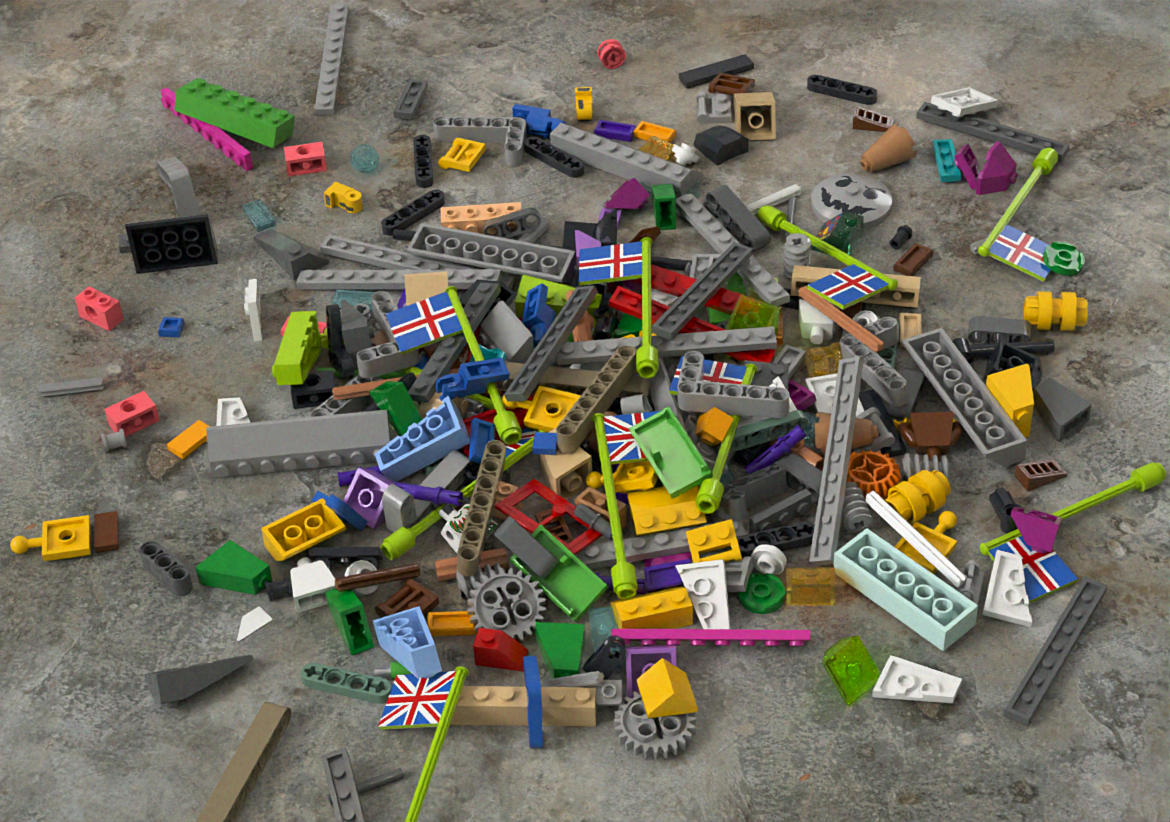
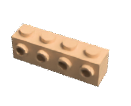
[441,202,522,234]

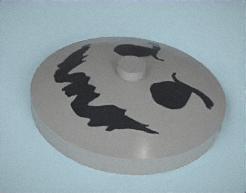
[811,174,892,230]

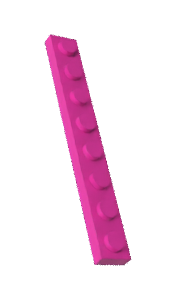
[161,87,253,171]
[611,629,810,647]

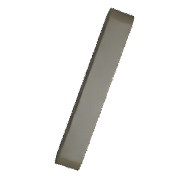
[556,345,637,453]
[496,362,650,400]
[457,440,506,576]
[196,702,291,822]

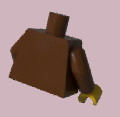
[894,412,963,462]

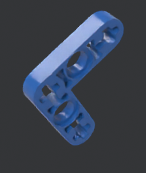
[311,491,368,532]
[523,656,543,749]

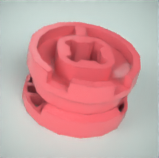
[597,39,626,69]

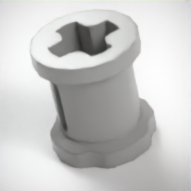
[101,428,127,453]

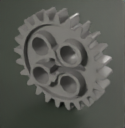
[467,568,546,643]
[614,691,696,760]

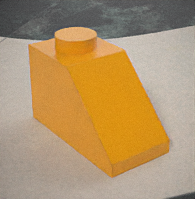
[695,407,734,446]

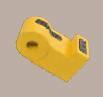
[575,87,593,121]
[324,182,363,214]

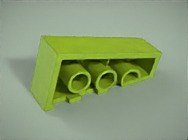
[515,275,602,327]
[272,311,322,385]

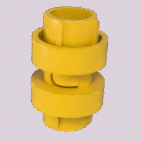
[1023,291,1088,331]
[885,470,951,525]

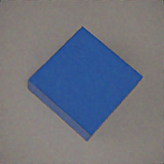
[158,317,185,338]
[532,432,557,455]

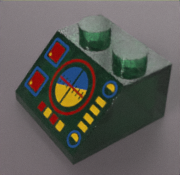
[811,211,864,256]

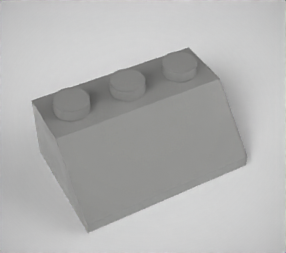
[478,301,533,364]

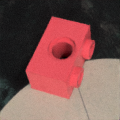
[284,142,327,176]
[75,286,124,331]
[104,391,160,437]

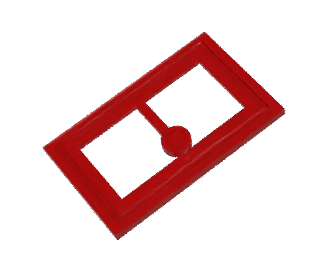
[494,479,603,555]

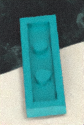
[932,139,961,182]

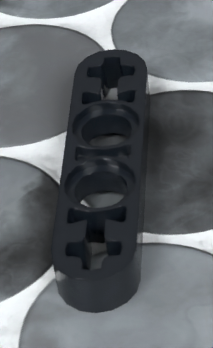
[807,74,877,105]
[413,135,434,188]
[524,137,584,178]
[381,189,445,236]
[737,522,815,559]

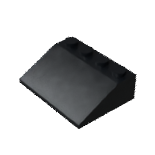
[125,214,218,274]

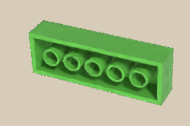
[174,78,295,148]

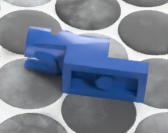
[512,104,566,139]
[522,283,556,348]
[436,357,510,401]

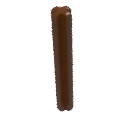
[334,563,420,592]

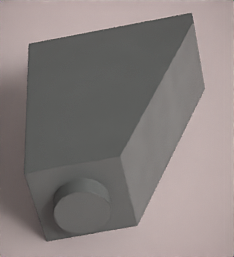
[1033,377,1091,442]

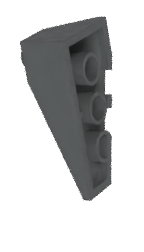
[253,229,329,280]
[341,300,375,370]
[145,655,253,708]

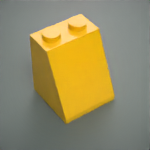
[986,364,1034,438]

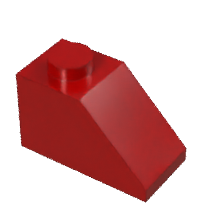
[473,628,529,672]

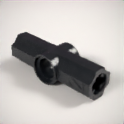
[592,292,620,340]

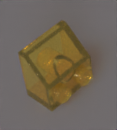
[785,566,836,605]

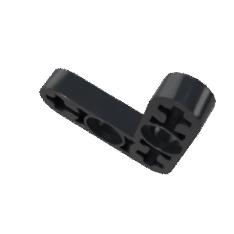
[326,304,354,378]

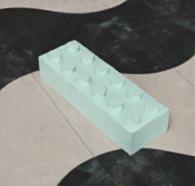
[833,529,978,651]

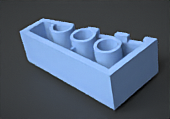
[375,396,470,483]
[372,606,442,679]

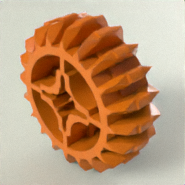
[846,449,901,500]

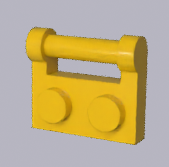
[438,138,486,172]
[686,519,742,563]

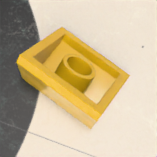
[637,658,698,718]

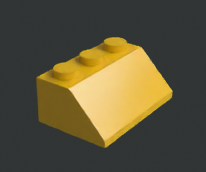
[627,486,706,537]
[261,498,346,561]
[610,587,693,629]

